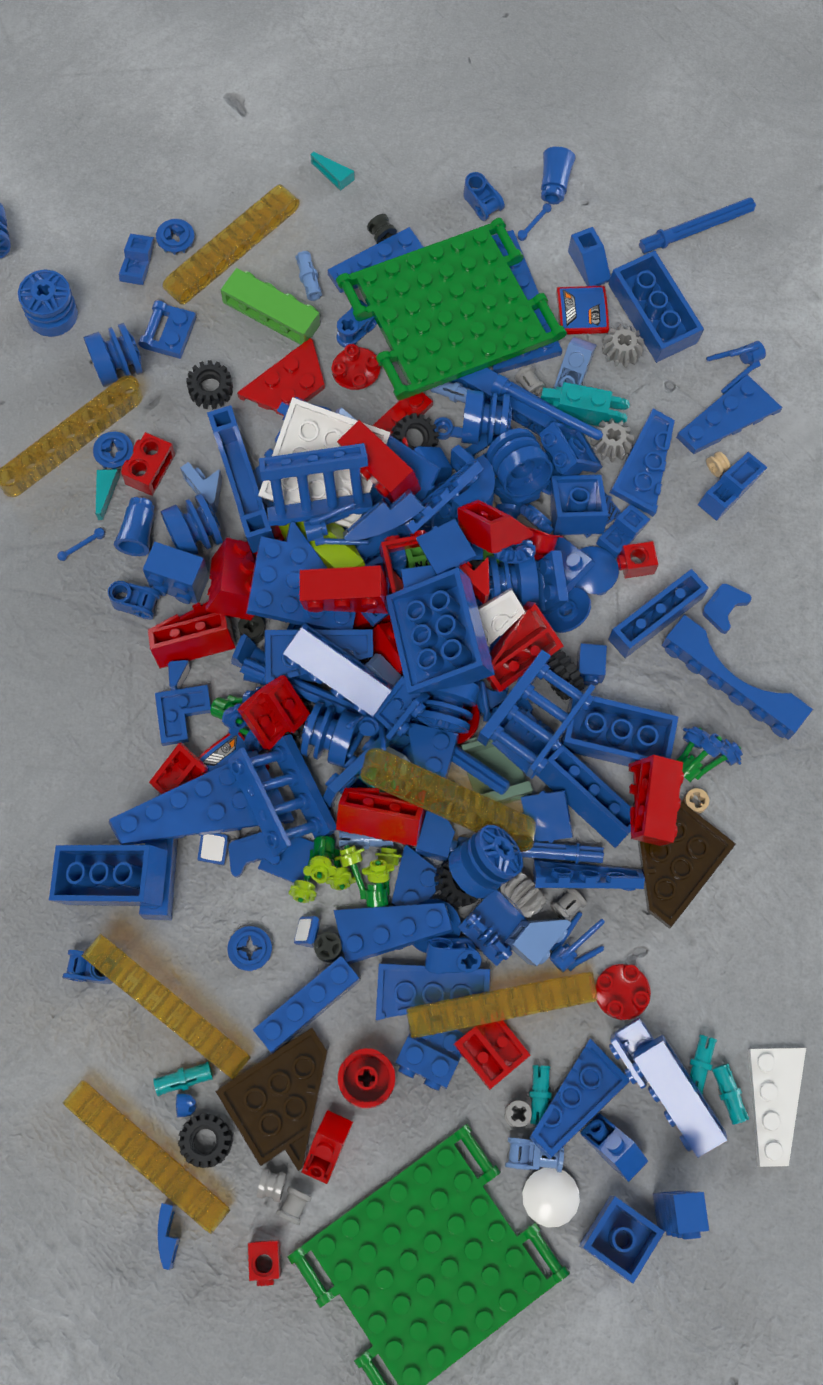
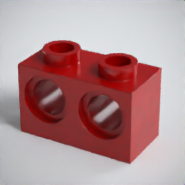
[121,432,175,496]

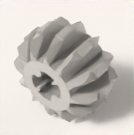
[602,324,644,368]
[590,418,634,462]
[500,872,546,918]

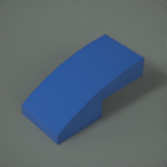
[119,233,154,285]
[596,504,650,559]
[158,1203,180,1270]

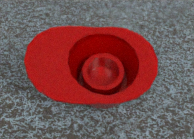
[526,526,563,560]

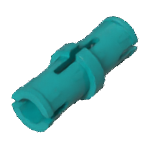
[690,1034,717,1095]
[153,1061,213,1096]
[712,1063,750,1125]
[529,1065,552,1125]

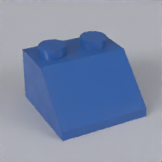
[550,475,609,535]

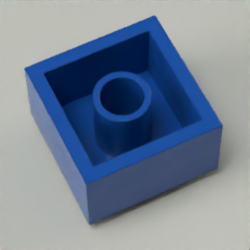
[143,541,209,604]
[579,1196,665,1284]

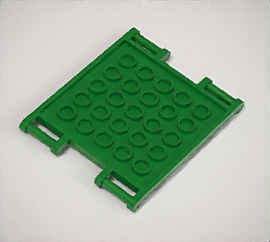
[336,218,567,400]
[287,1124,570,1385]

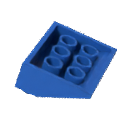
[386,567,495,695]

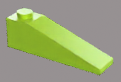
[279,521,365,568]

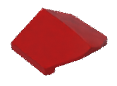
[149,742,208,794]

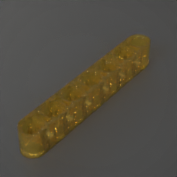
[163,184,300,305]
[0,375,143,497]
[360,748,536,852]
[81,934,251,1080]
[406,972,598,1038]
[62,1080,231,1234]

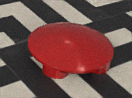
[331,344,381,390]
[595,964,651,1020]

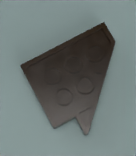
[633,801,736,929]
[215,1028,328,1171]

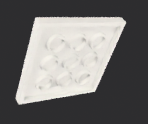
[258,397,390,528]

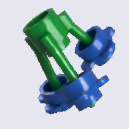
[210,687,264,753]
[677,726,743,783]

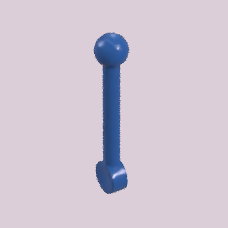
[518,203,552,241]
[57,528,105,561]

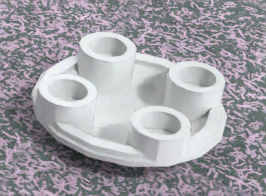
[522,1168,580,1227]

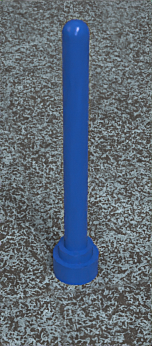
[491,374,603,440]

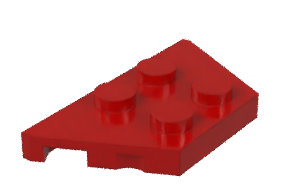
[237,338,325,416]

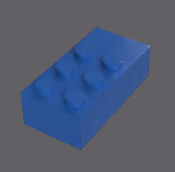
[608,250,704,363]
[561,696,678,767]
[49,845,168,907]

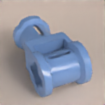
[505,1137,564,1173]

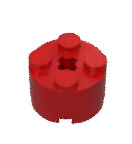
[338,1048,395,1109]

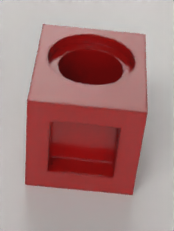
[617,541,659,579]
[248,1240,281,1286]

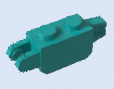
[541,382,630,426]

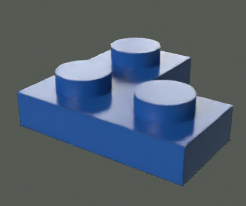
[155,685,211,746]

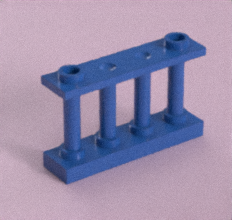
[259,443,373,526]
[477,650,595,778]
[228,734,336,857]

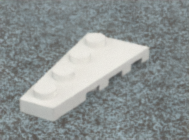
[478,588,525,647]
[748,1048,806,1167]

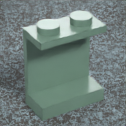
[461,737,533,812]

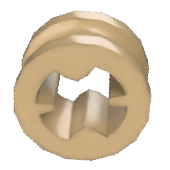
[706,451,731,477]
[683,788,710,814]

